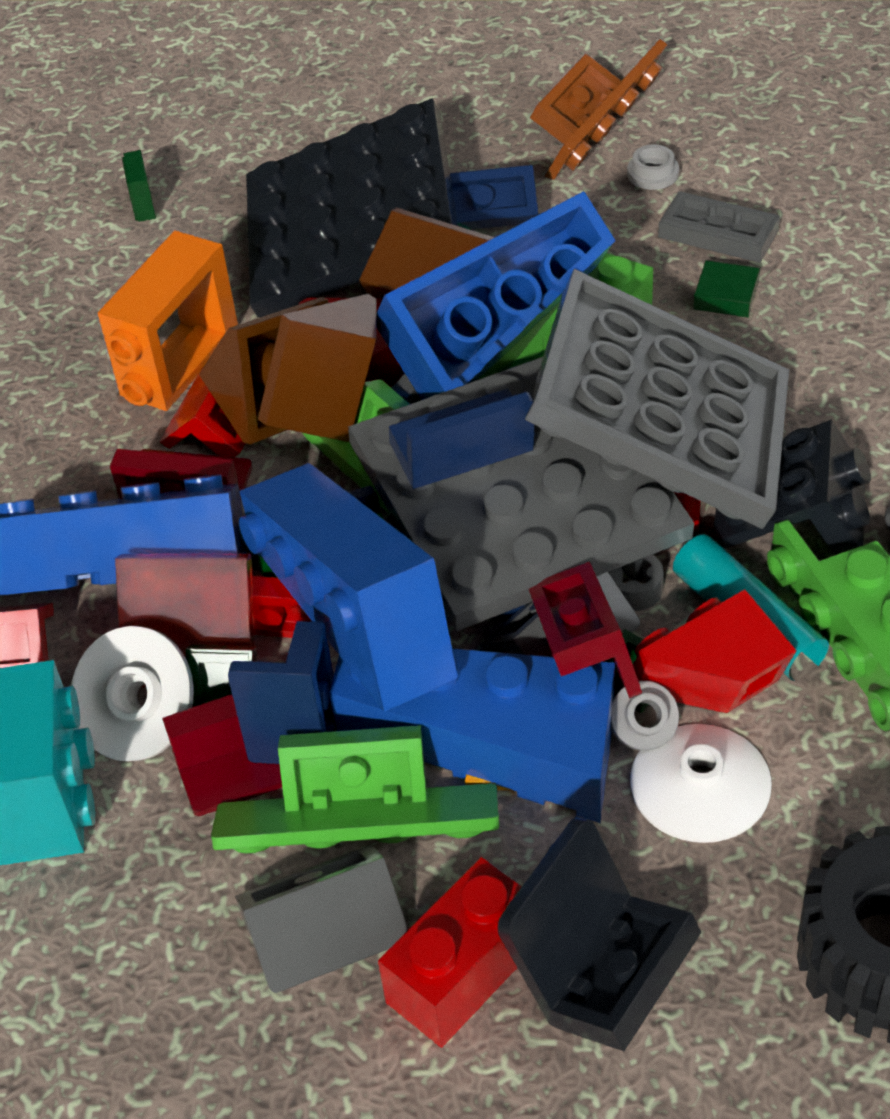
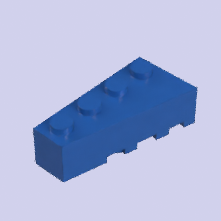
[376,191,616,400]
[239,463,458,713]
[0,474,248,595]
[329,648,615,823]

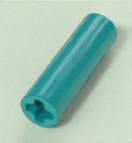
[673,534,829,681]

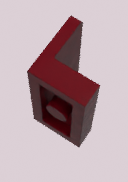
[109,449,253,502]
[528,561,642,698]
[162,694,282,816]

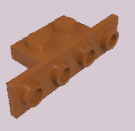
[530,39,667,180]

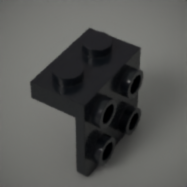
[713,419,871,555]
[498,817,702,1052]

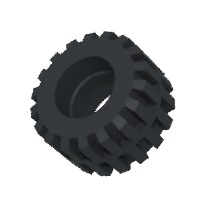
[797,826,890,1043]

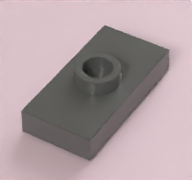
[658,191,780,263]

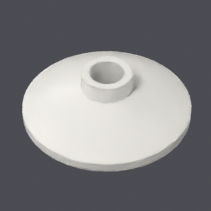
[71,626,194,761]
[630,724,772,842]

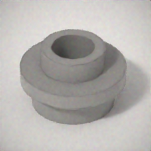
[627,144,679,190]
[611,681,679,751]

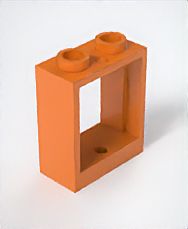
[98,230,238,411]

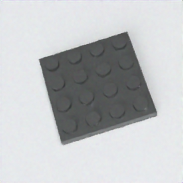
[525,269,790,529]
[348,357,695,632]

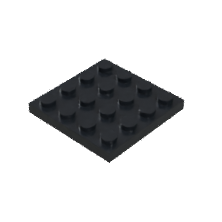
[246,98,458,318]

